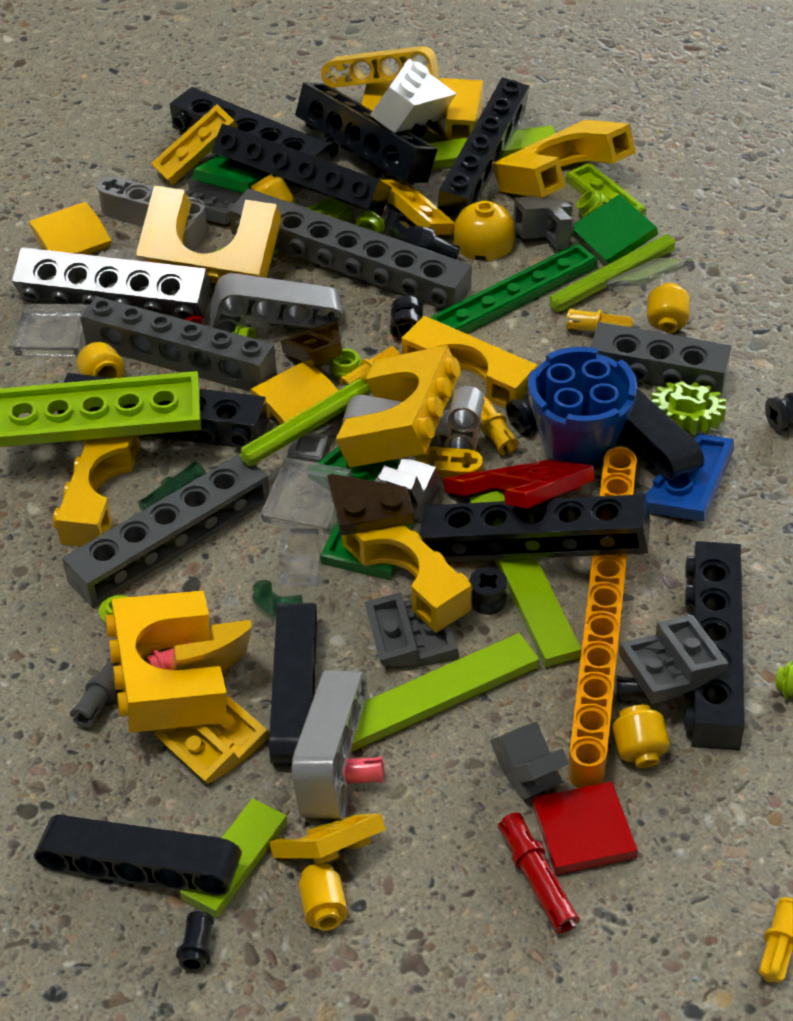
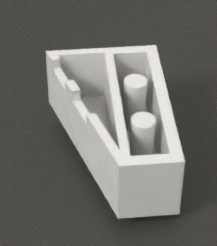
[370,59,456,133]

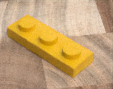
[151,104,238,186]
[381,179,455,236]

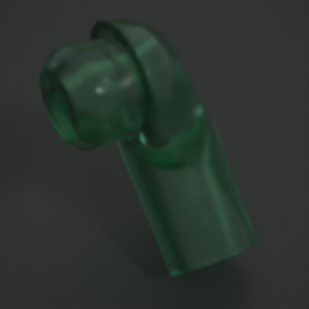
[251,580,303,616]

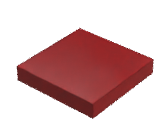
[532,781,638,875]

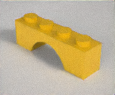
[402,316,537,409]
[53,435,141,547]
[342,525,472,633]

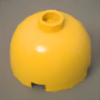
[454,201,515,261]

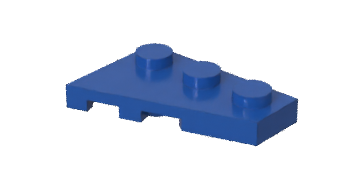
[640,434,734,522]

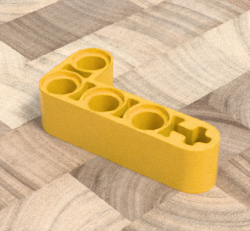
[321,46,440,88]

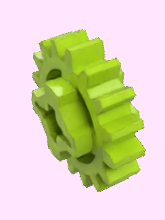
[651,381,726,435]

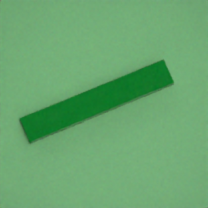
[429,243,598,334]

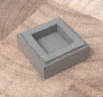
[287,433,329,467]

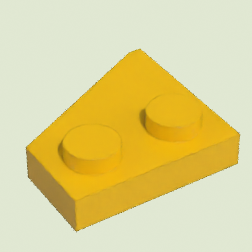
[269,814,386,864]

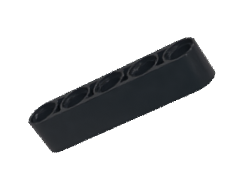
[620,388,705,481]
[269,603,317,764]
[33,815,242,896]

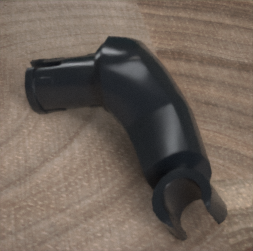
[384,209,460,259]

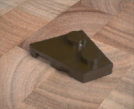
[280,321,343,367]

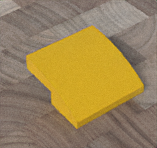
[29,202,112,255]
[250,361,339,425]
[171,619,252,672]
[154,695,270,784]

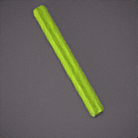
[549,234,676,312]
[239,379,370,466]

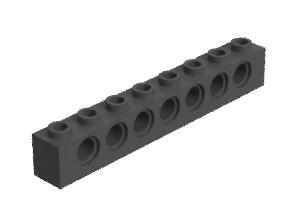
[229,188,472,309]

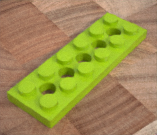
[0,371,201,447]

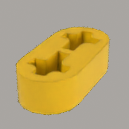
[416,446,483,482]

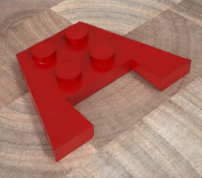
[443,459,595,509]

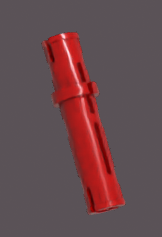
[497,812,580,934]

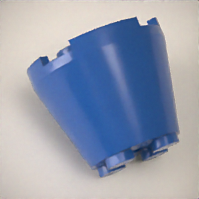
[528,347,637,467]

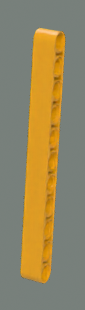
[568,447,637,788]

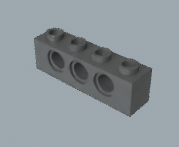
[591,322,732,396]

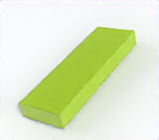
[565,162,646,216]
[180,798,288,918]

